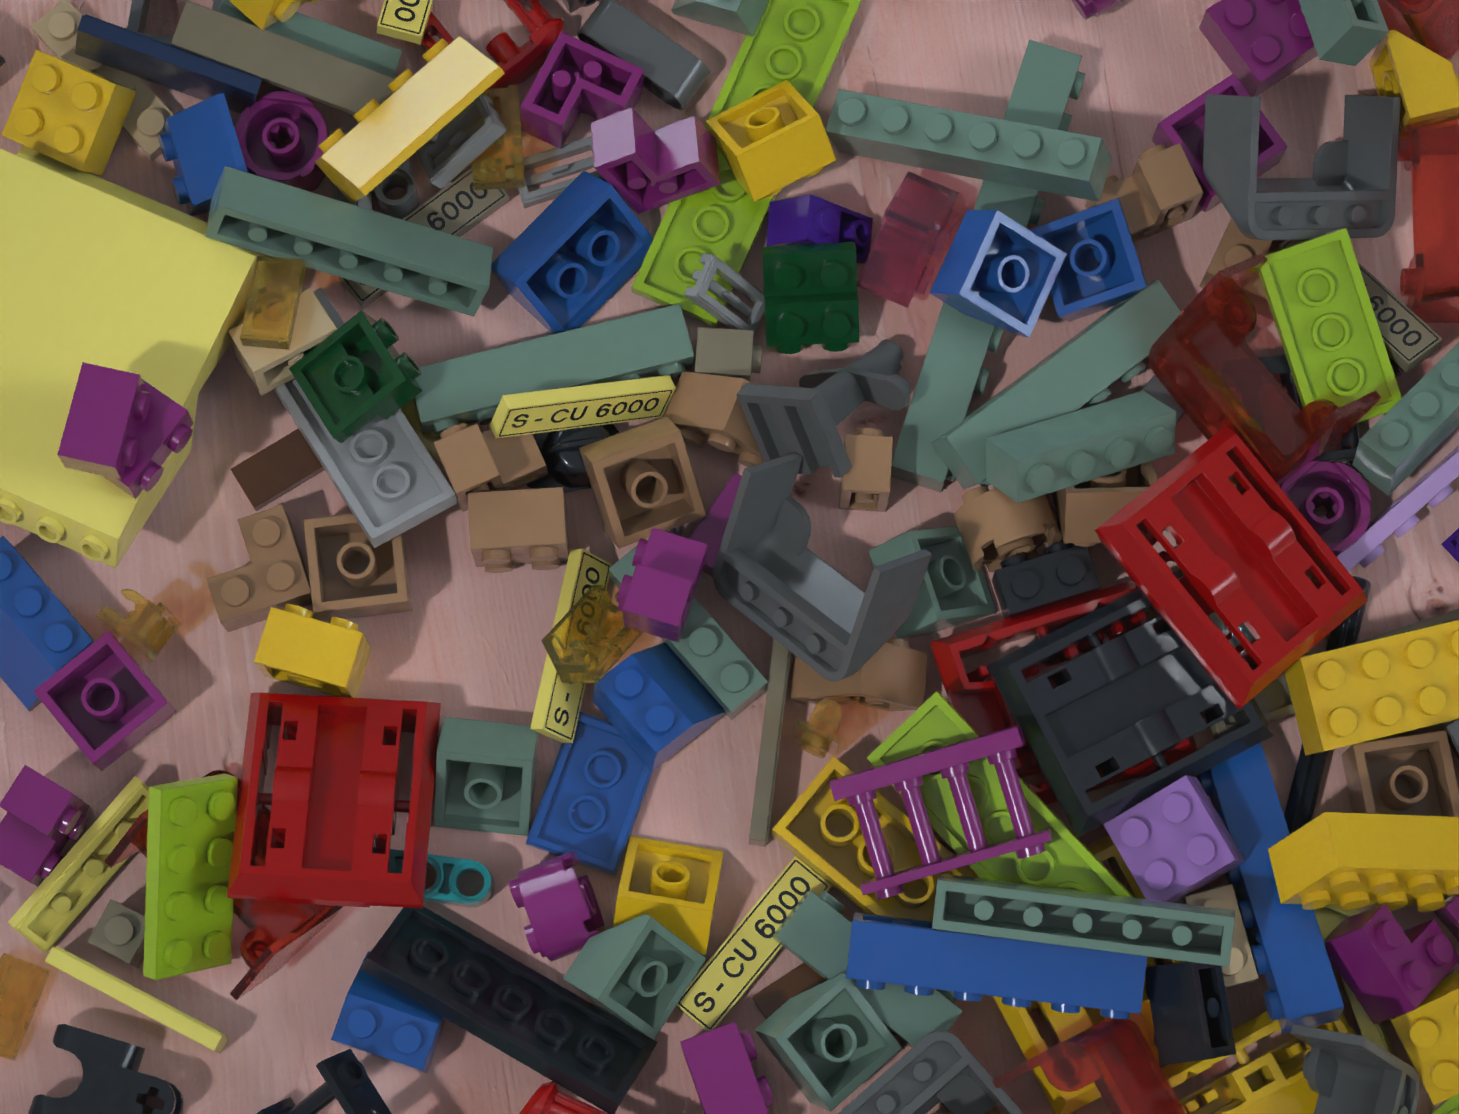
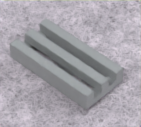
[416,94,507,189]
[509,136,607,209]
[684,253,764,335]

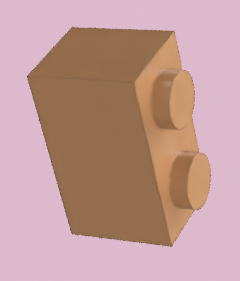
[839,428,893,512]

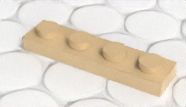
[31,0,174,161]

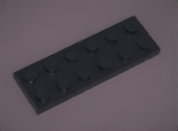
[361,906,658,1114]

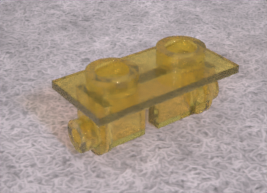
[794,699,842,759]

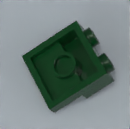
[762,242,859,354]
[289,310,423,443]

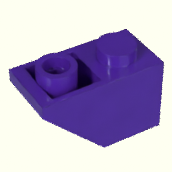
[766,194,873,264]

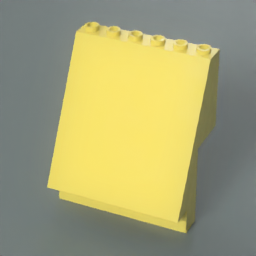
[0,145,274,568]

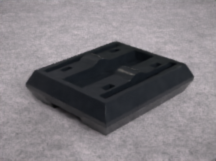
[986,568,1274,837]

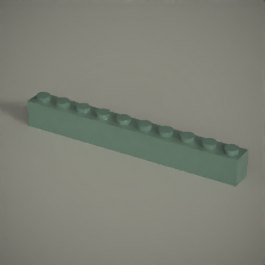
[891,39,1086,492]

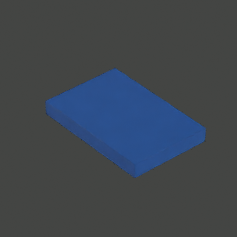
[526,712,653,876]

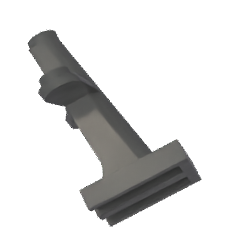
[736,339,911,478]

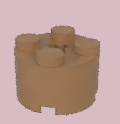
[954,486,1062,572]

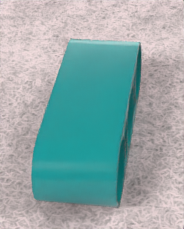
[373,847,494,908]

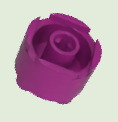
[235,91,330,192]
[1280,460,1371,556]
[509,851,604,962]

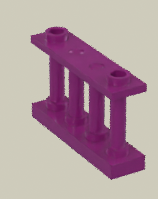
[829,724,1053,900]

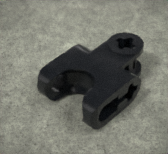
[28,1024,183,1114]

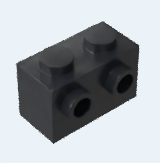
[991,541,1100,619]
[1145,961,1236,1065]

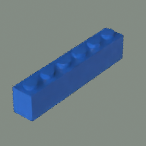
[1196,743,1344,1034]
[846,913,1147,1019]

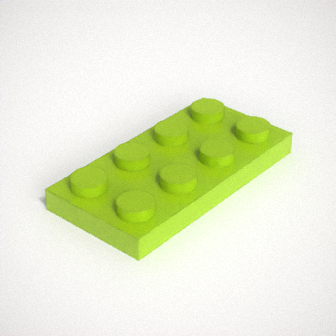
[1254,228,1402,437]
[143,774,238,980]

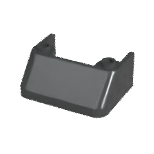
[1203,94,1401,240]
[713,452,932,682]
[1291,1024,1420,1114]
[838,1031,1024,1114]

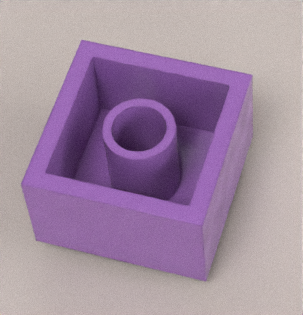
[1103,775,1245,903]

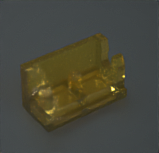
[472,85,524,190]
[541,585,643,683]
[96,589,181,661]

